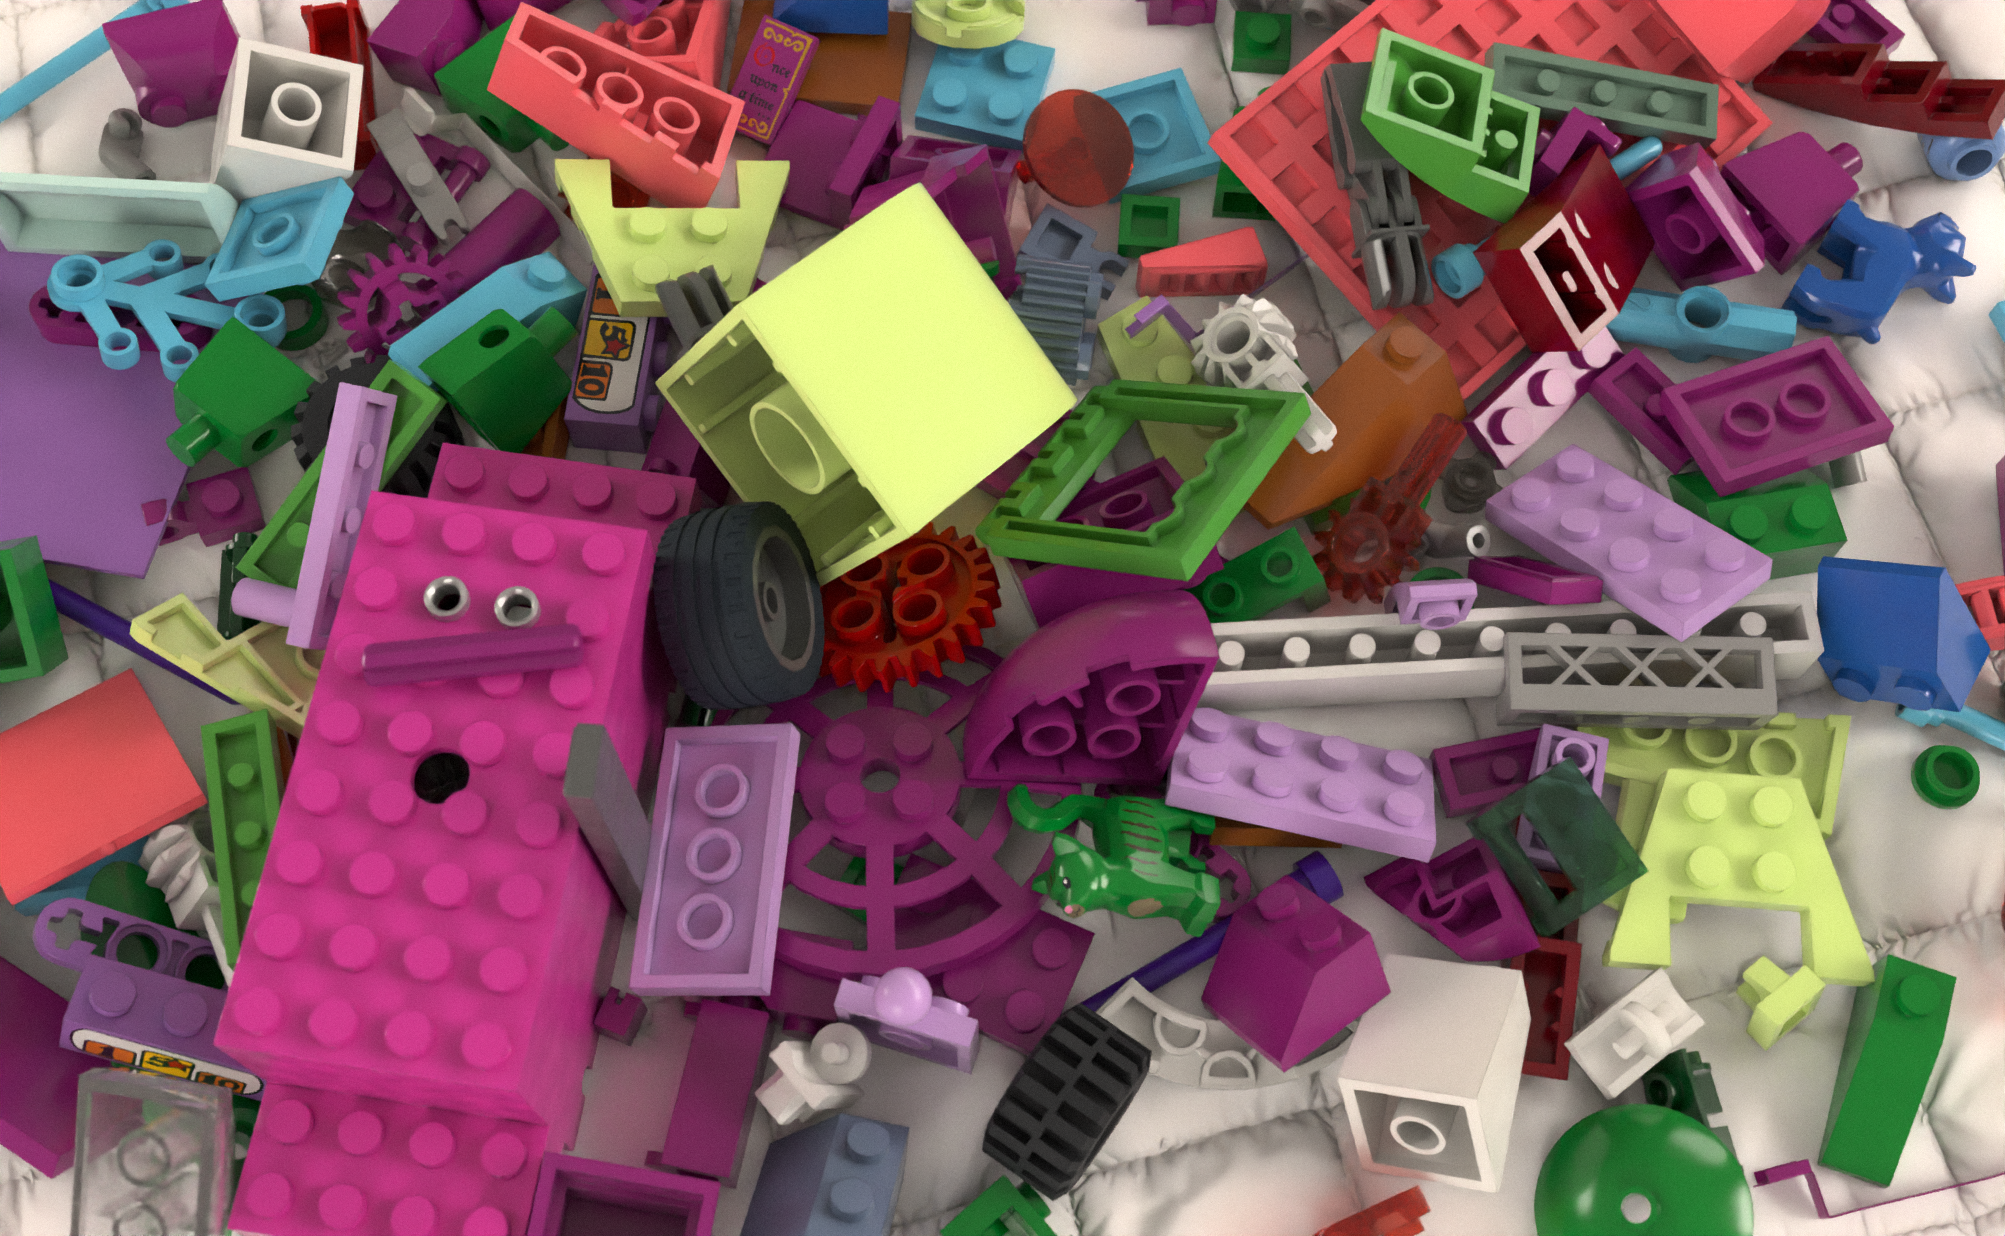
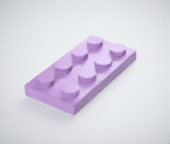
[1485,444,1773,642]
[1165,707,1437,863]
[628,723,801,996]

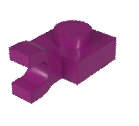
[141,467,267,547]

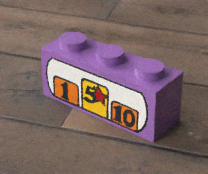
[564,263,673,454]
[59,954,267,1101]

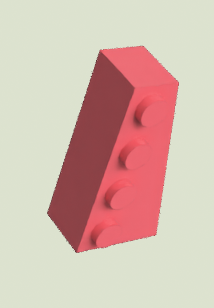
[487,2,745,208]

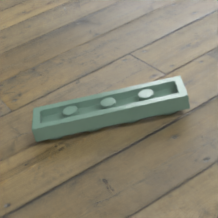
[1485,42,1719,149]

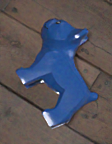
[1781,199,1977,345]

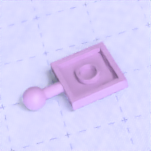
[834,967,980,1074]

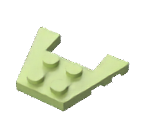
[555,159,790,317]
[129,593,326,739]
[1602,768,1875,987]

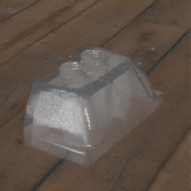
[70,1067,236,1236]

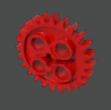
[819,522,1002,693]

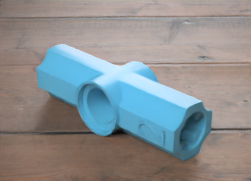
[1606,286,1797,363]

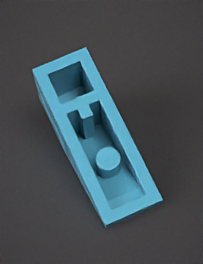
[388,251,588,392]

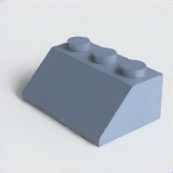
[740,1113,910,1236]

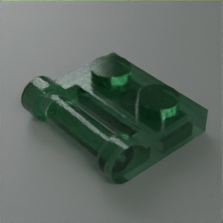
[1465,756,1649,937]

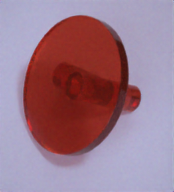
[1016,89,1134,208]

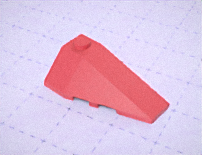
[593,0,731,90]

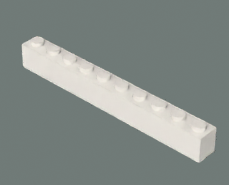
[1196,590,1824,711]

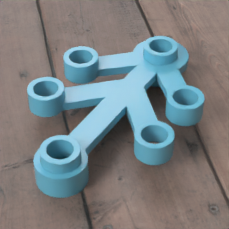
[47,239,287,383]

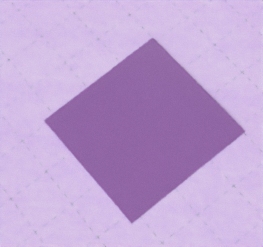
[0,240,265,579]

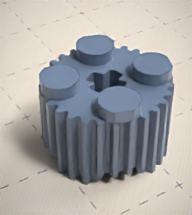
[1009,254,1104,386]

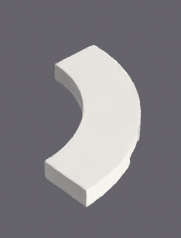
[1095,977,1360,1090]

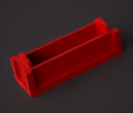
[300,0,380,171]

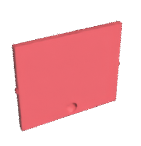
[0,668,208,906]

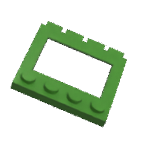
[975,379,1311,581]

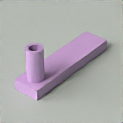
[231,382,398,650]

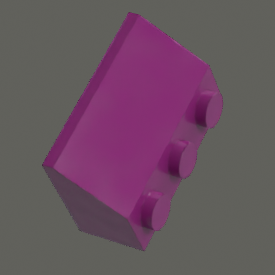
[1003,456,1224,630]

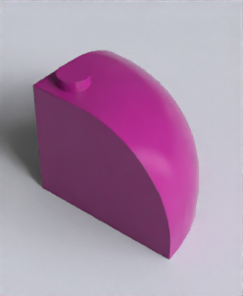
[963,590,1220,786]

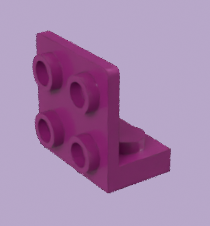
[763,96,903,231]

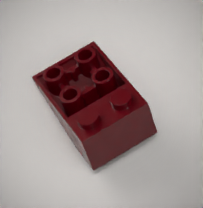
[1473,144,1655,352]

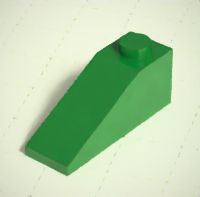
[1817,954,1957,1189]

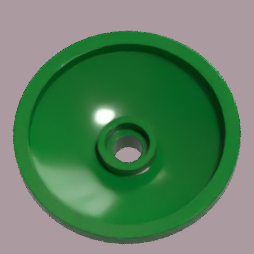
[1534,1104,1754,1236]

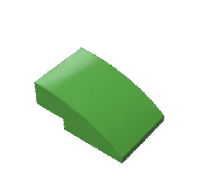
[1360,28,1541,224]

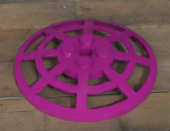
[711,627,1081,982]

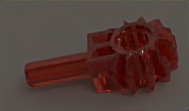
[1312,413,1467,604]

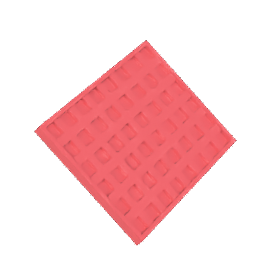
[1207,0,1773,401]

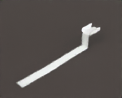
[400,87,593,266]

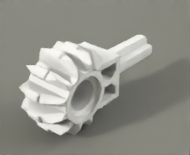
[1190,294,1337,454]
[138,808,234,987]

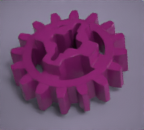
[337,243,467,363]

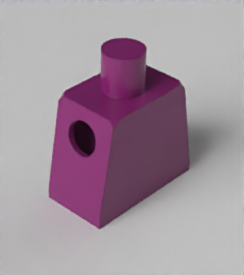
[1720,132,1863,276]

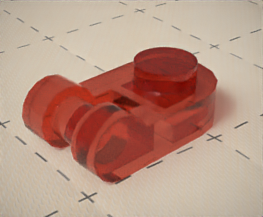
[1312,1185,1431,1236]

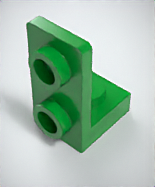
[1184,527,1331,623]
[939,1174,1072,1236]

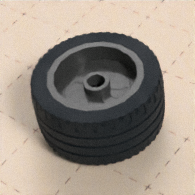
[653,501,825,710]

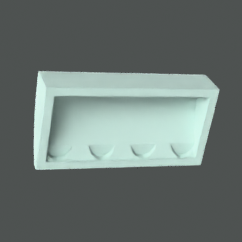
[0,172,240,263]

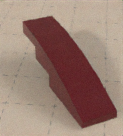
[1752,43,2005,140]
[1500,804,1584,1081]

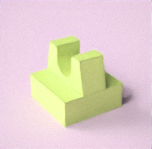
[1736,955,1826,1051]

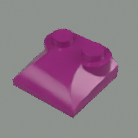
[102,0,241,128]

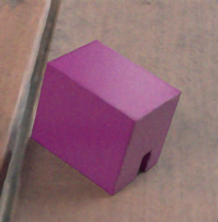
[593,986,648,1047]

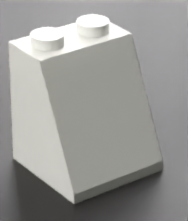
[209,37,364,205]
[1337,953,1531,1193]

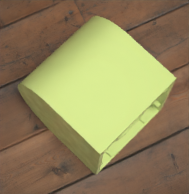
[655,182,1078,587]

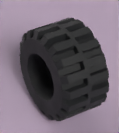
[291,355,465,498]
[982,1003,1152,1201]

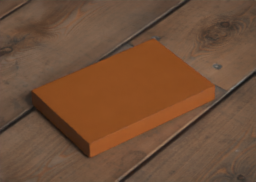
[727,0,913,116]

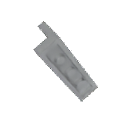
[1496,632,1778,731]

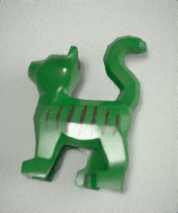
[1007,783,1221,937]

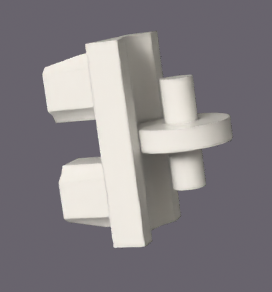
[1563,968,1705,1100]
[754,1022,872,1125]

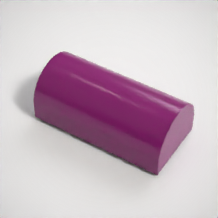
[443,188,561,293]

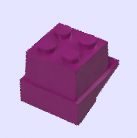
[844,144,1022,300]
[527,1151,721,1236]

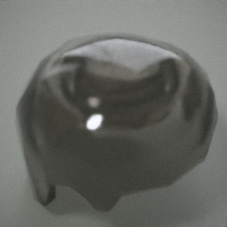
[311,219,405,310]

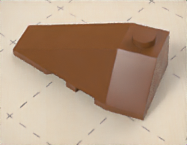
[1243,312,1468,530]

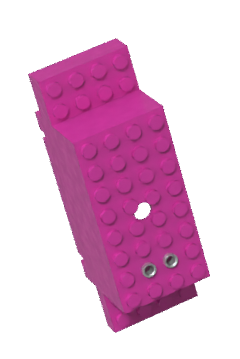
[213,443,702,1236]

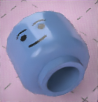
[1917,124,2005,181]

